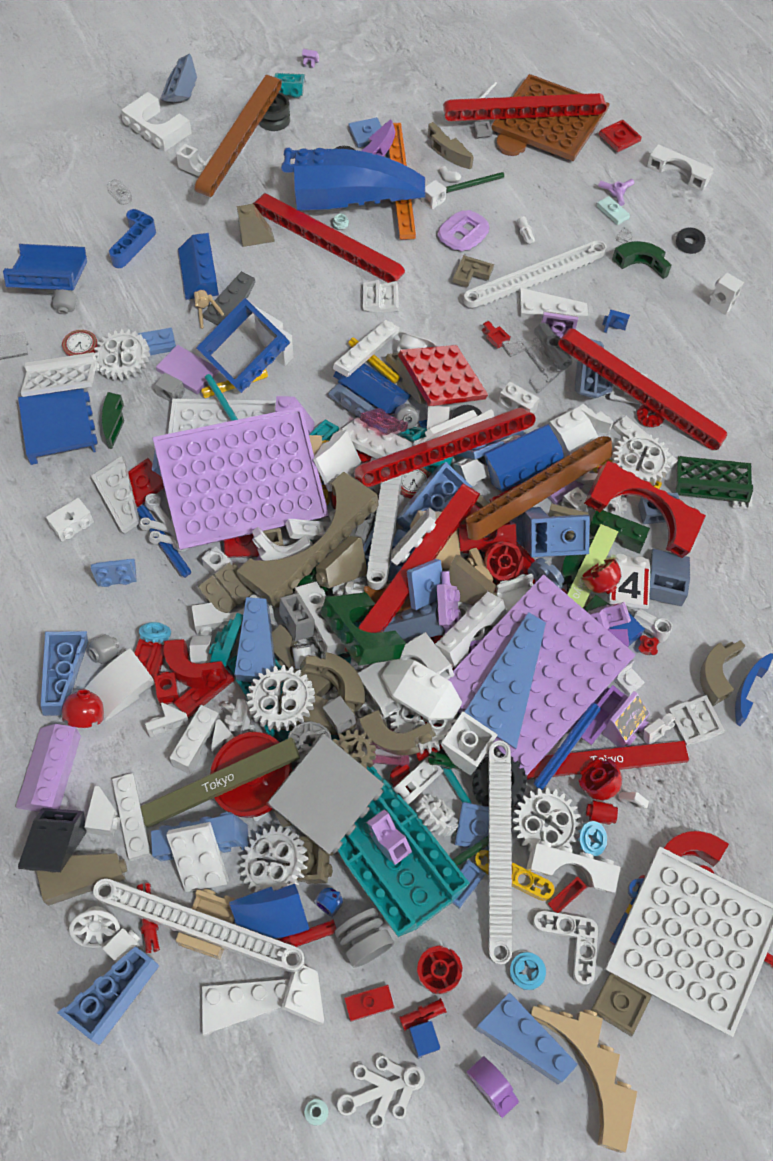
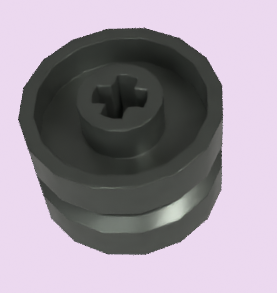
[259,92,290,131]

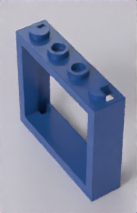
[196,298,291,393]

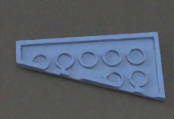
[465,612,546,749]

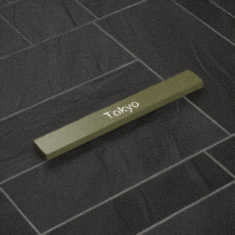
[141,737,301,828]

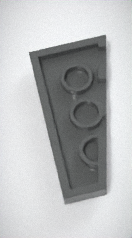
[203,271,255,326]

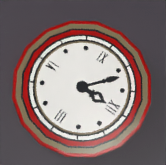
[62,330,98,356]
[400,467,430,499]

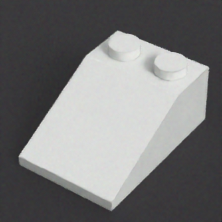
[549,407,598,457]

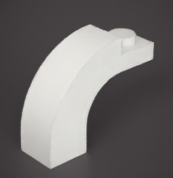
[252,527,314,561]

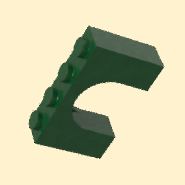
[321,592,406,666]

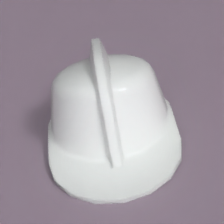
[397,332,437,353]

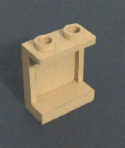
[176,888,236,960]

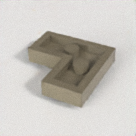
[453,255,494,287]

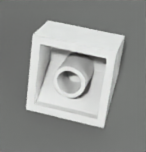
[441,712,497,775]

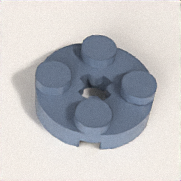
[527,558,564,589]

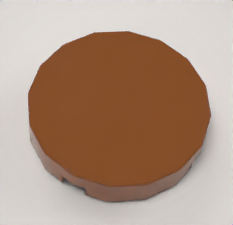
[496,134,527,156]

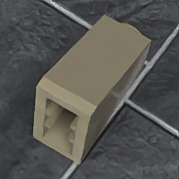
[237,204,275,247]
[316,536,368,588]
[449,554,497,606]

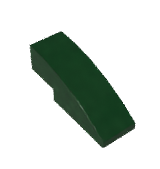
[102,392,125,449]

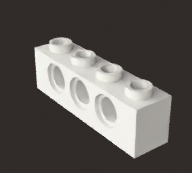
[294,582,347,655]

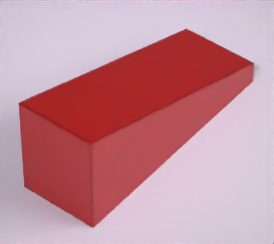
[548,876,588,913]

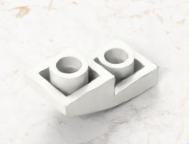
[579,404,613,434]

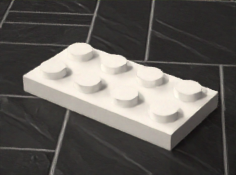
[336,417,414,459]

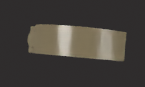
[700,640,745,706]
[300,652,365,711]
[359,710,436,756]

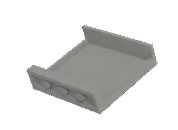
[266,734,384,854]

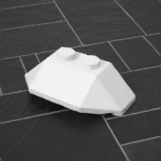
[381,660,462,720]

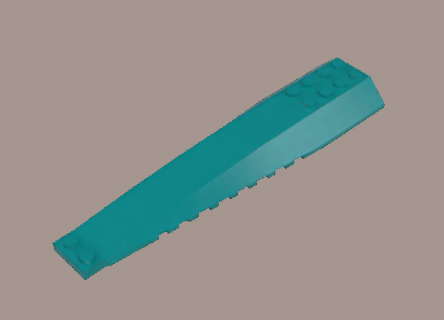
[226,655,470,937]

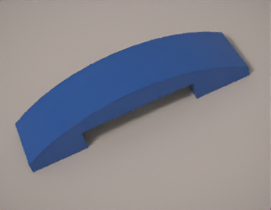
[735,653,773,726]

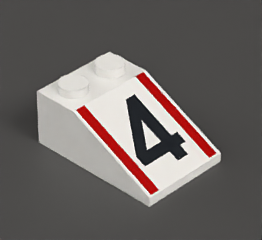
[608,554,650,609]

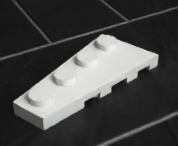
[520,288,588,320]

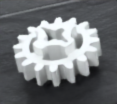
[416,794,458,837]

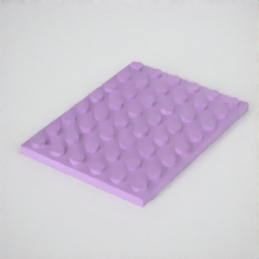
[152,407,329,550]
[448,574,636,776]

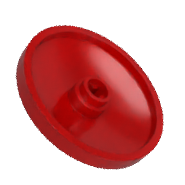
[210,732,292,818]

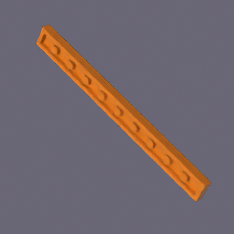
[389,123,416,240]

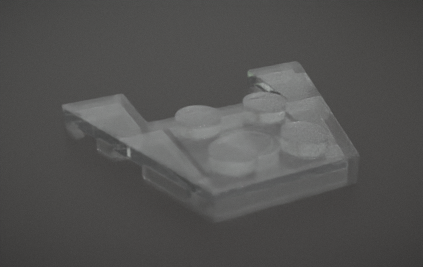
[502,337,572,394]

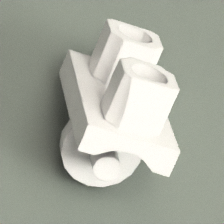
[333,579,366,596]
[224,699,255,736]

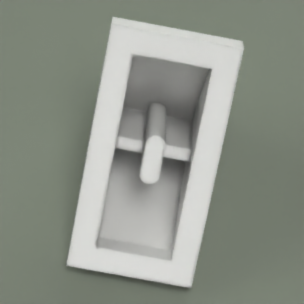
[190,635,213,664]

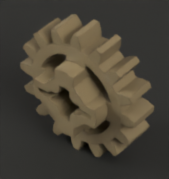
[333,730,376,769]

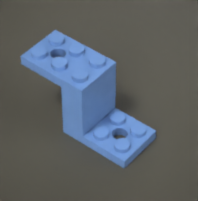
[485,507,590,557]

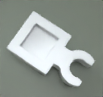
[644,713,676,745]

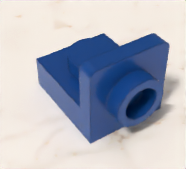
[602,309,630,333]

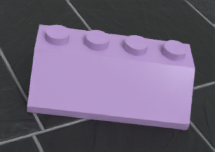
[16,724,81,812]

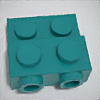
[274,73,305,98]
[209,613,243,667]

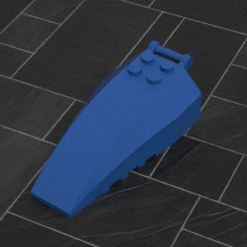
[281,147,425,210]

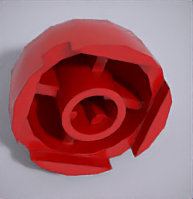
[483,541,524,581]
[581,557,622,594]
[62,689,104,728]
[579,758,622,801]
[417,945,463,994]

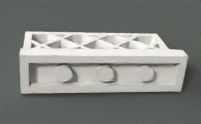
[21,352,99,397]

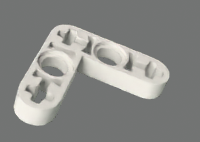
[533,911,598,986]

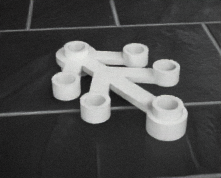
[140,494,189,551]
[337,1056,425,1129]

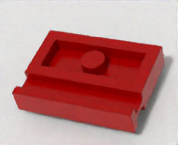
[134,639,165,682]

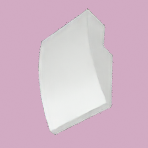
[254,306,294,366]
[313,430,361,492]
[85,648,155,722]

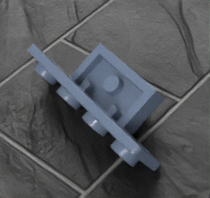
[328,384,392,429]

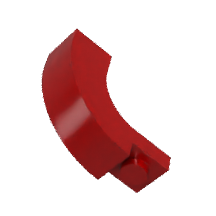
[164,639,227,688]
[663,831,729,867]

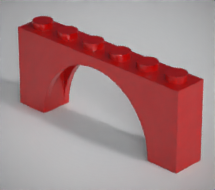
[584,461,706,558]

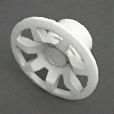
[69,906,120,948]

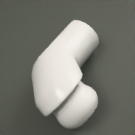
[440,166,461,182]

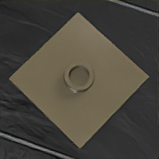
[591,973,652,1037]

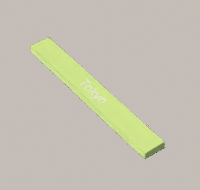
[567,524,618,608]

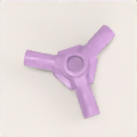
[598,179,634,206]

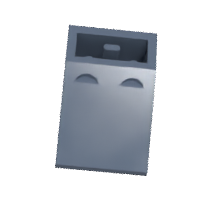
[649,549,690,607]

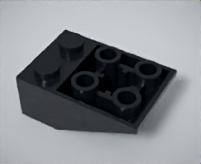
[18,808,87,873]

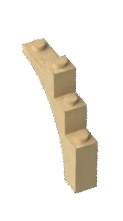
[530,1004,638,1153]

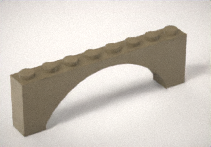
[237,472,379,606]

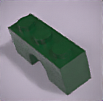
[589,510,650,554]

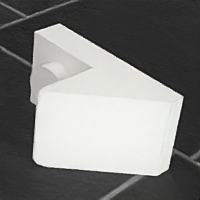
[614,660,645,697]
[145,703,190,738]
[211,719,234,755]

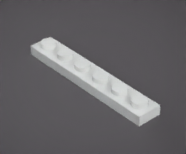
[333,320,400,377]

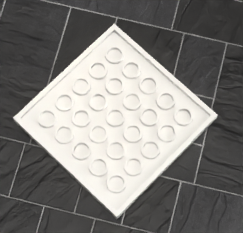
[604,847,773,1037]

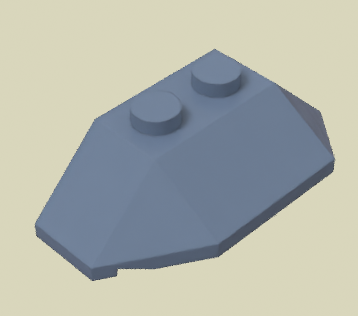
[160,53,197,102]
[574,339,613,398]

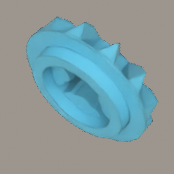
[139,622,171,643]
[577,821,607,856]
[510,952,546,990]

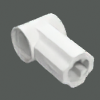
[634,609,672,643]
[293,644,320,669]

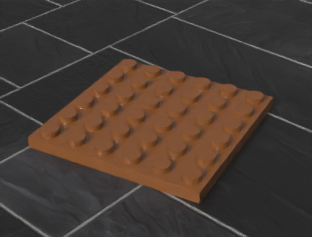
[491,74,610,161]

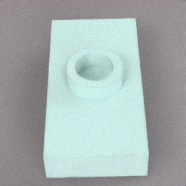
[597,196,630,225]

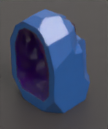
[314,888,343,917]

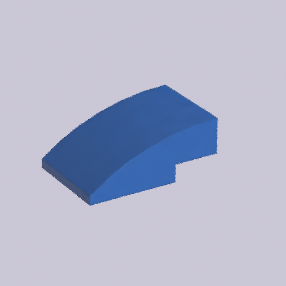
[229,884,309,939]

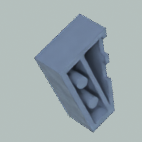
[384,600,444,643]

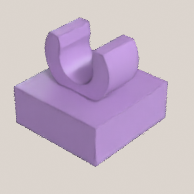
[302,49,319,68]

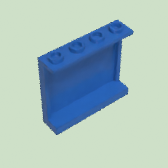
[3,244,87,290]
[18,388,98,465]

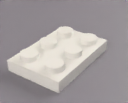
[391,507,436,565]
[166,822,229,892]

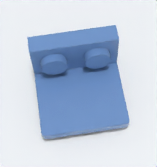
[91,559,137,587]

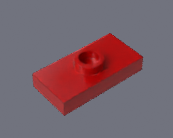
[344,985,395,1022]

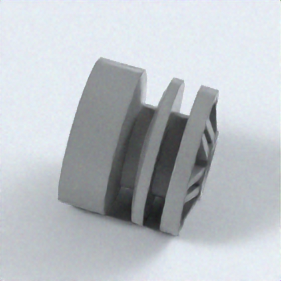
[288,721,331,769]
[335,908,394,968]

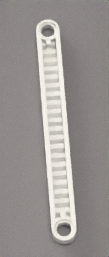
[464,240,607,308]
[367,462,403,590]
[489,741,512,964]
[93,879,305,973]

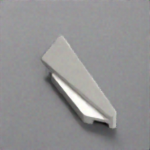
[413,409,494,453]

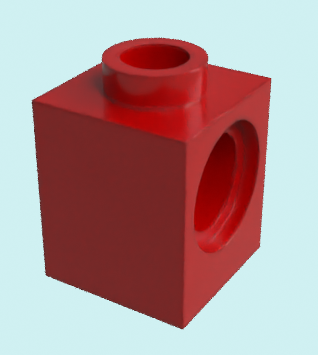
[154,672,180,706]

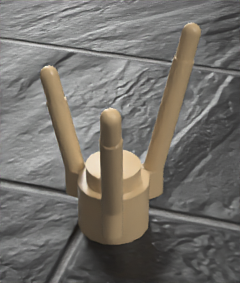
[194,290,224,329]

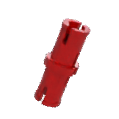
[399,998,447,1031]

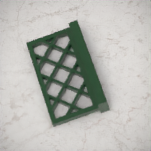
[675,456,753,503]

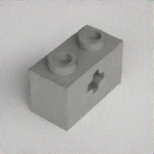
[279,593,315,641]

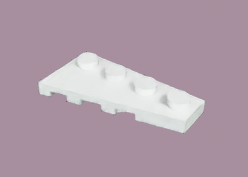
[91,456,140,534]
[202,979,290,1036]

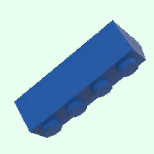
[178,233,219,300]
[333,363,411,414]
[484,424,564,492]

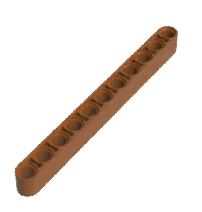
[195,74,282,198]
[466,436,613,540]

